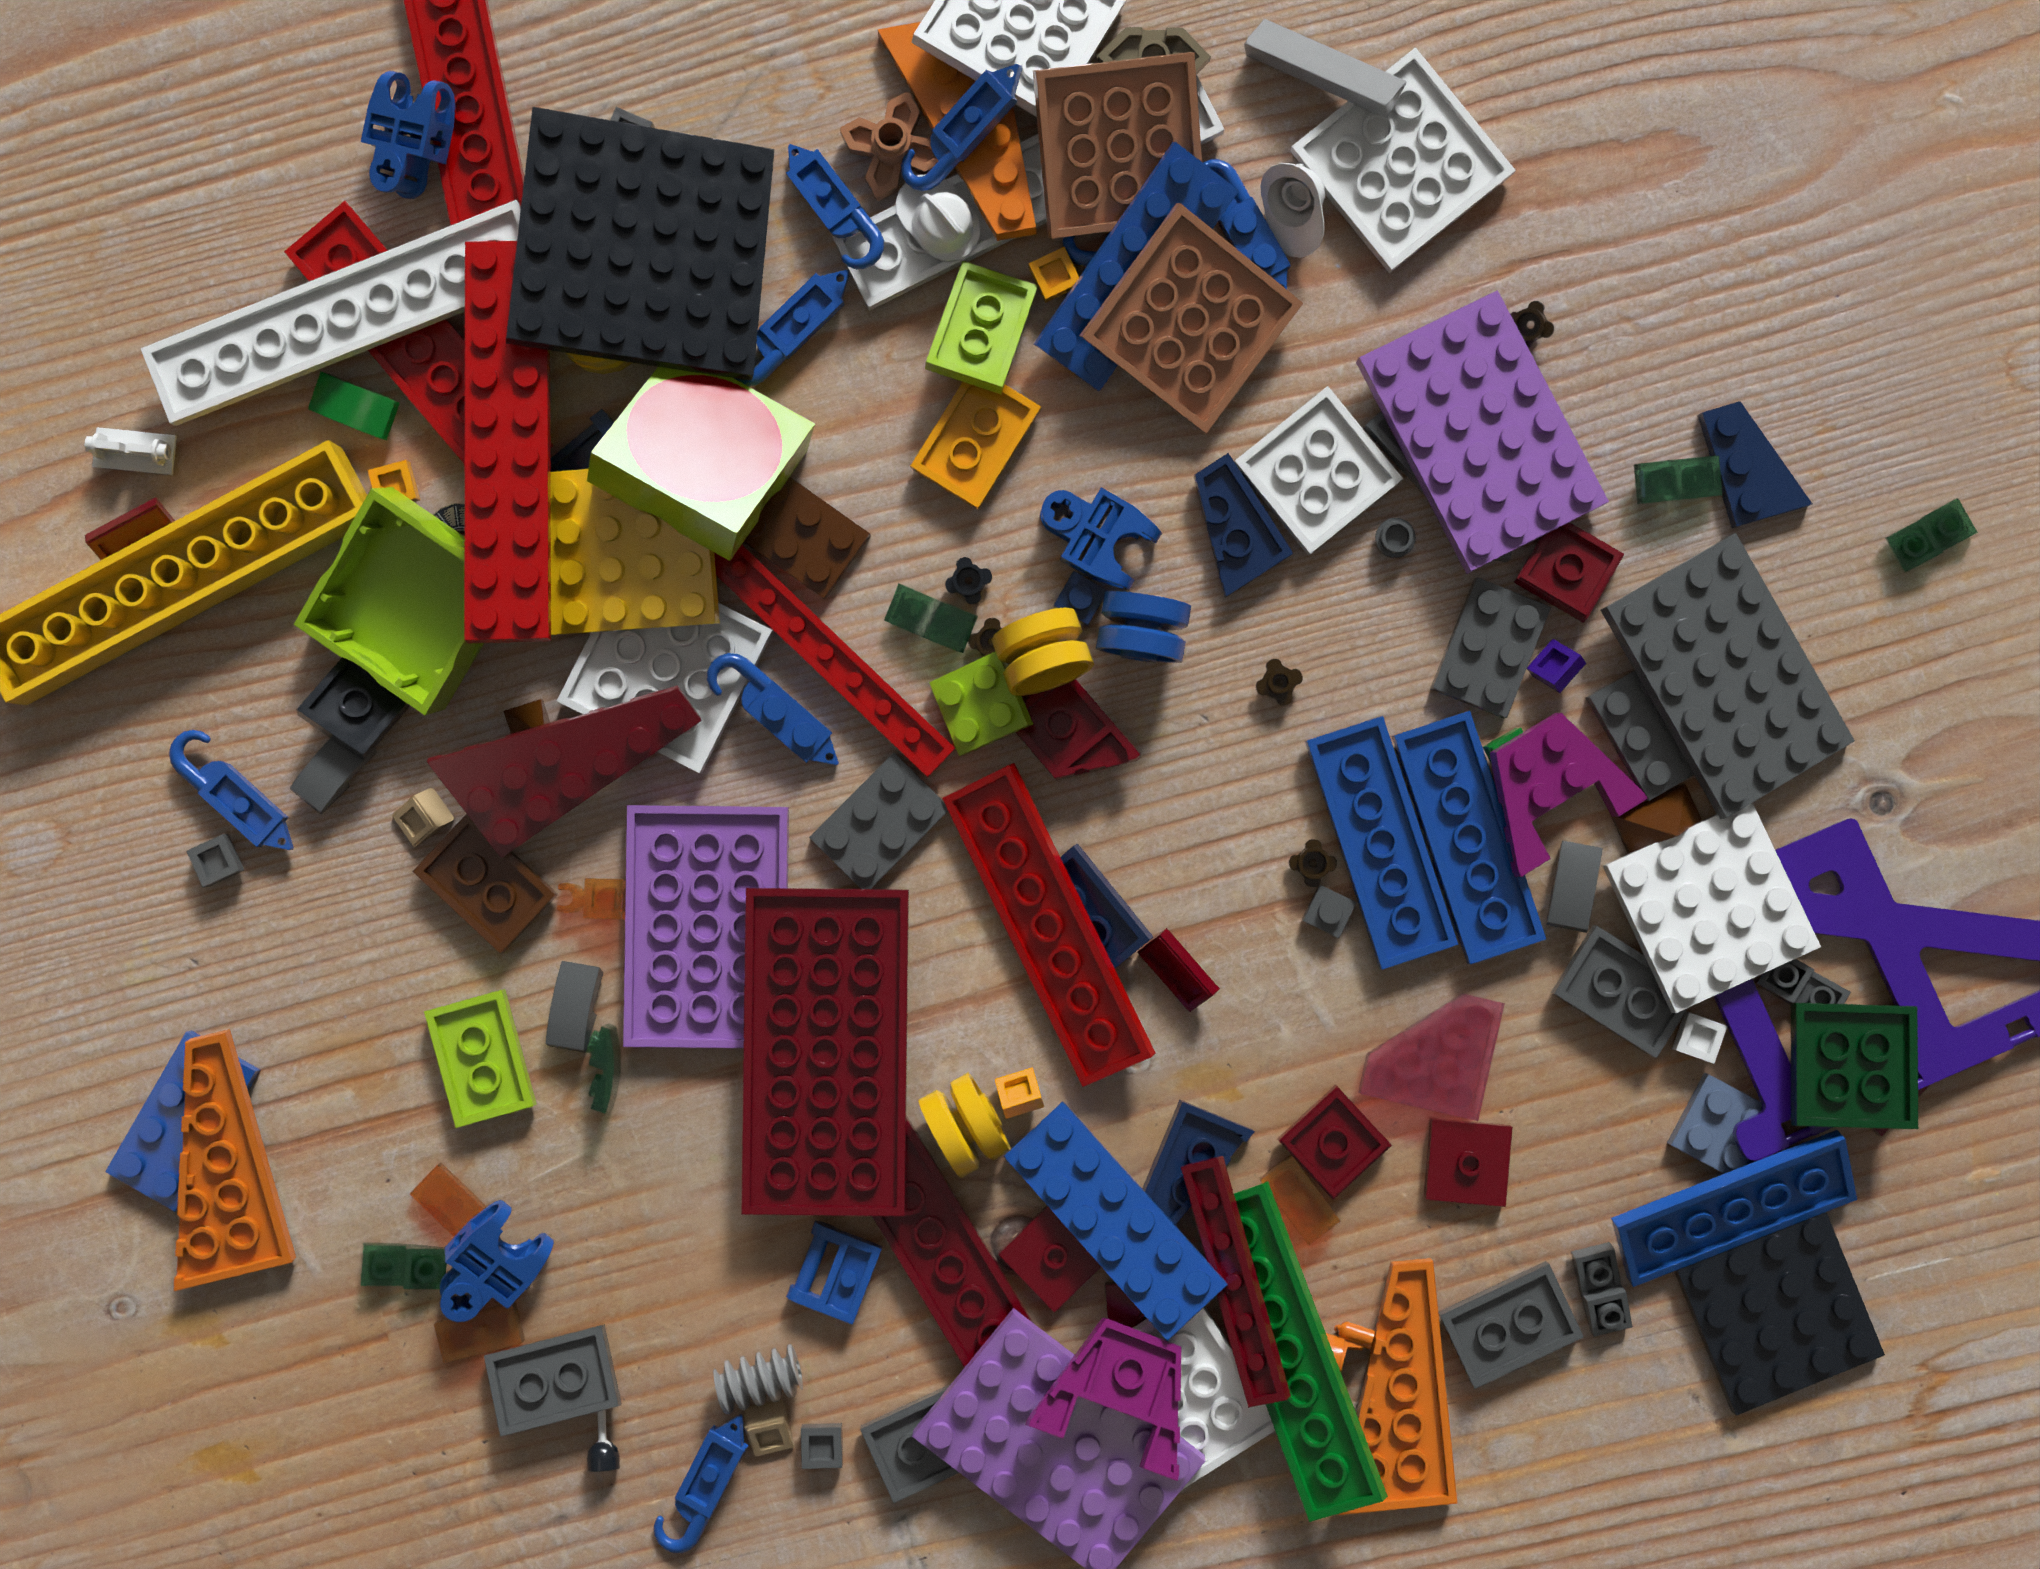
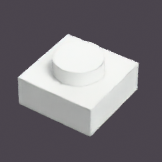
[1672,1012,1727,1064]

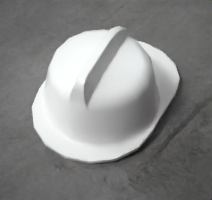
[1260,163,1325,258]
[896,174,981,262]

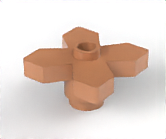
[840,92,938,201]

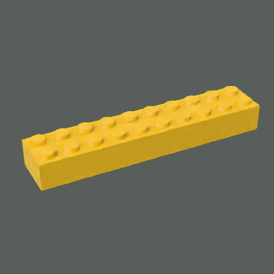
[0,440,367,706]

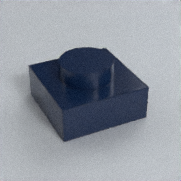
[1053,571,1108,627]

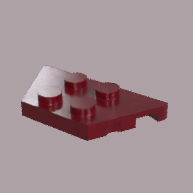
[1015,679,1141,781]

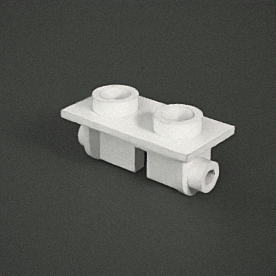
[84,427,177,475]

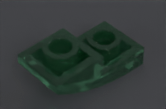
[1634,456,1722,504]
[1885,498,1978,573]
[884,583,978,653]
[586,1023,621,1114]
[359,1242,447,1289]

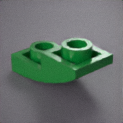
[308,371,400,440]

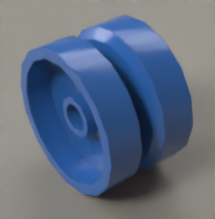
[1096,591,1191,663]

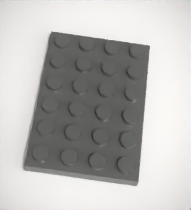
[1600,533,1855,819]

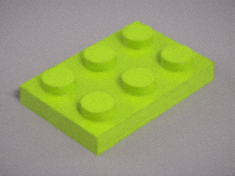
[925,261,1038,394]
[424,989,537,1128]

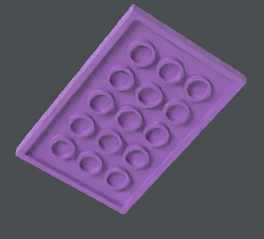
[1356,290,1609,574]
[623,805,789,1048]
[912,1308,1206,1569]

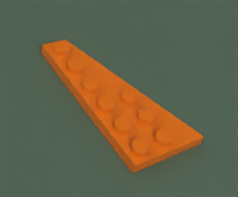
[877,22,1037,241]
[174,1029,296,1291]
[1336,1258,1458,1515]

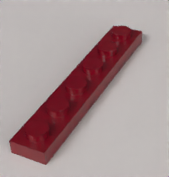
[1181,1156,1291,1408]

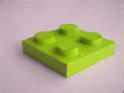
[929,652,1033,756]

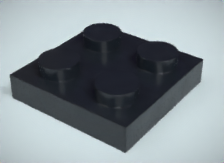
[296,657,410,760]

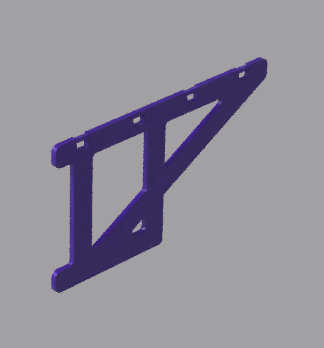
[1714,818,2040,1161]

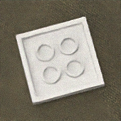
[1234,386,1403,556]

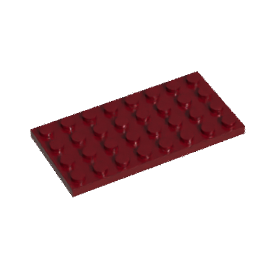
[741,888,909,1216]

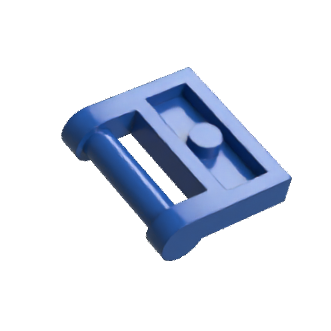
[786,1220,883,1325]

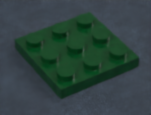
[1791,1003,1919,1129]

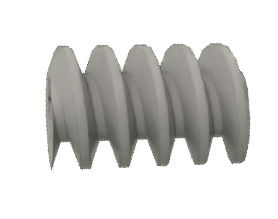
[713,1344,803,1414]

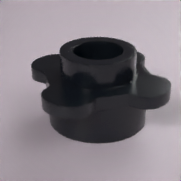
[945,557,992,604]

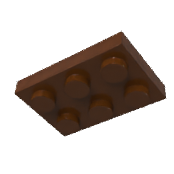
[744,477,871,600]
[412,814,558,954]

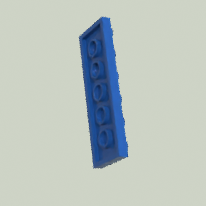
[1034,142,1239,391]
[1391,711,1546,964]
[1305,716,1458,970]
[1004,1101,1228,1341]
[1611,1130,1857,1287]

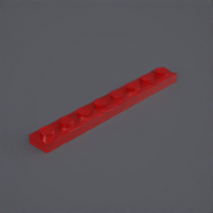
[714,545,956,777]

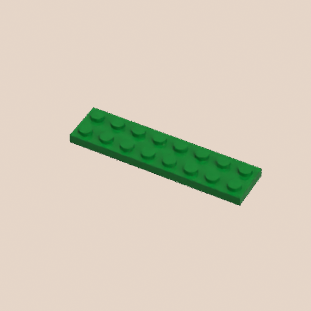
[1192,1181,1388,1522]

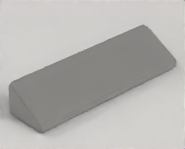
[1244,19,1406,118]

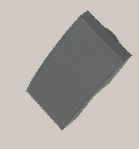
[290,738,377,815]
[1546,840,1603,933]
[1757,959,1851,1005]
[546,961,604,1053]
[1571,1242,1633,1337]

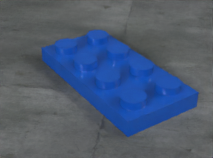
[105,1030,260,1212]

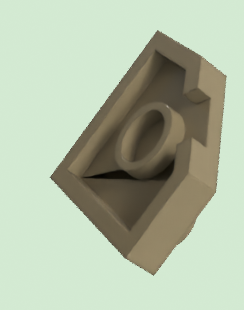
[1097,27,1211,75]

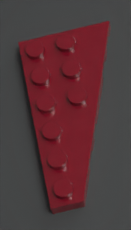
[427,685,702,858]

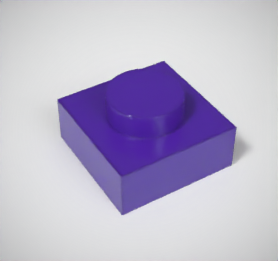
[1527,639,1587,693]

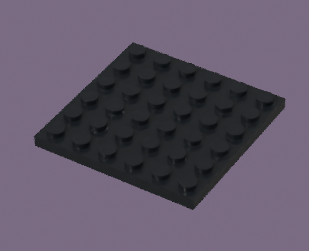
[506,107,775,381]

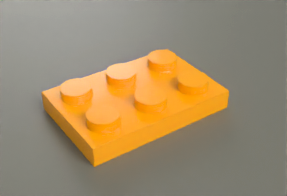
[910,382,1041,510]

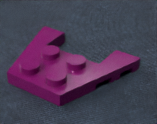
[1490,713,1648,877]
[1025,1318,1181,1481]

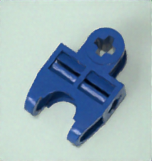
[361,71,455,199]
[1040,487,1162,590]
[440,1200,554,1322]

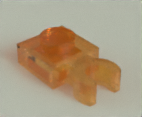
[557,878,626,920]

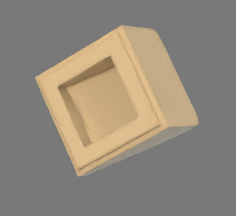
[392,788,454,848]
[744,1399,794,1457]

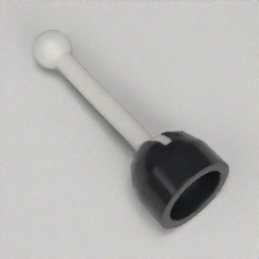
[587,1410,620,1472]

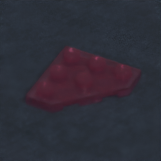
[1358,993,1505,1121]

